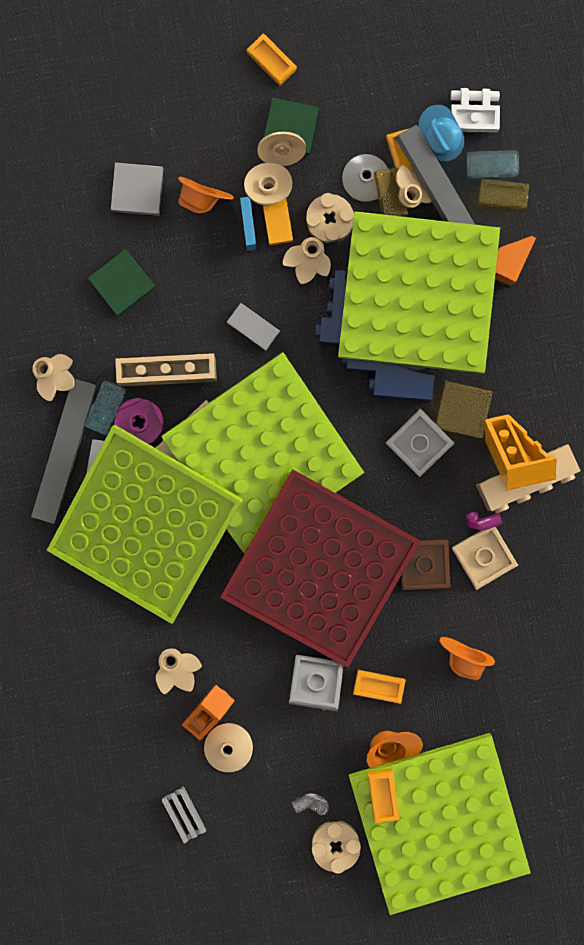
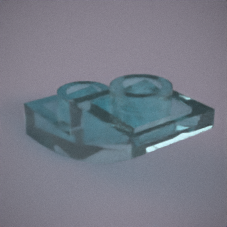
[467,150,519,178]
[84,380,127,435]

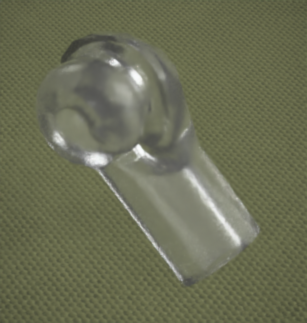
[292,793,329,815]

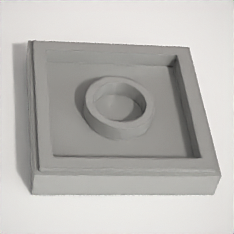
[111,163,164,216]
[386,409,454,477]
[289,655,344,711]

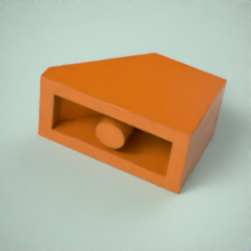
[495,236,536,287]
[182,685,235,740]

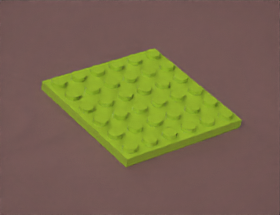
[338,211,500,374]
[161,352,364,553]
[47,425,243,624]
[349,733,530,915]

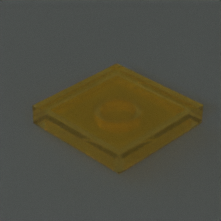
[436,381,493,439]

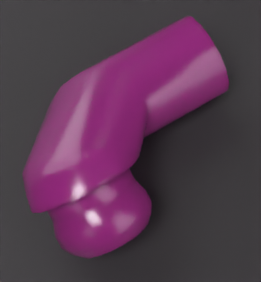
[466,512,503,531]

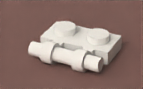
[451,88,500,132]

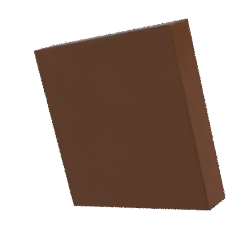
[401,539,451,590]

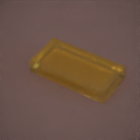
[374,167,408,217]
[478,179,529,210]

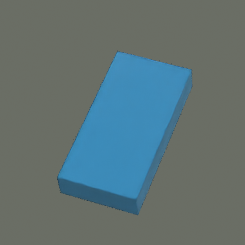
[240,197,256,251]

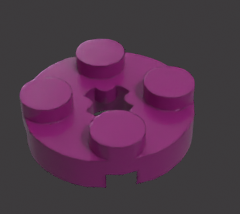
[114,398,164,445]

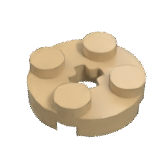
[306,193,354,243]
[312,821,361,874]

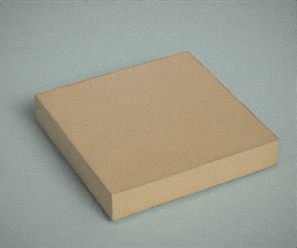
[451,527,518,590]

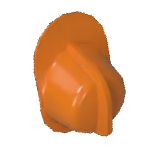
[178,177,234,213]
[439,637,495,680]
[367,731,423,768]

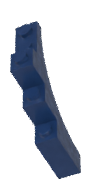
[315,270,434,402]

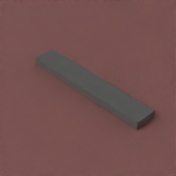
[395,125,475,225]
[31,379,97,524]

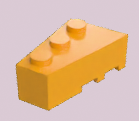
[485,415,557,491]

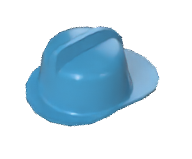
[418,105,464,161]

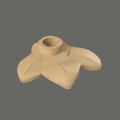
[396,165,432,208]
[283,237,331,284]
[33,354,74,401]
[156,648,202,694]

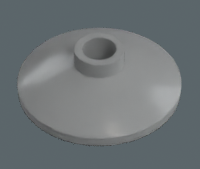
[342,154,390,202]

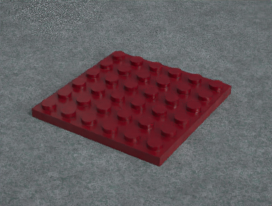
[220,469,421,668]

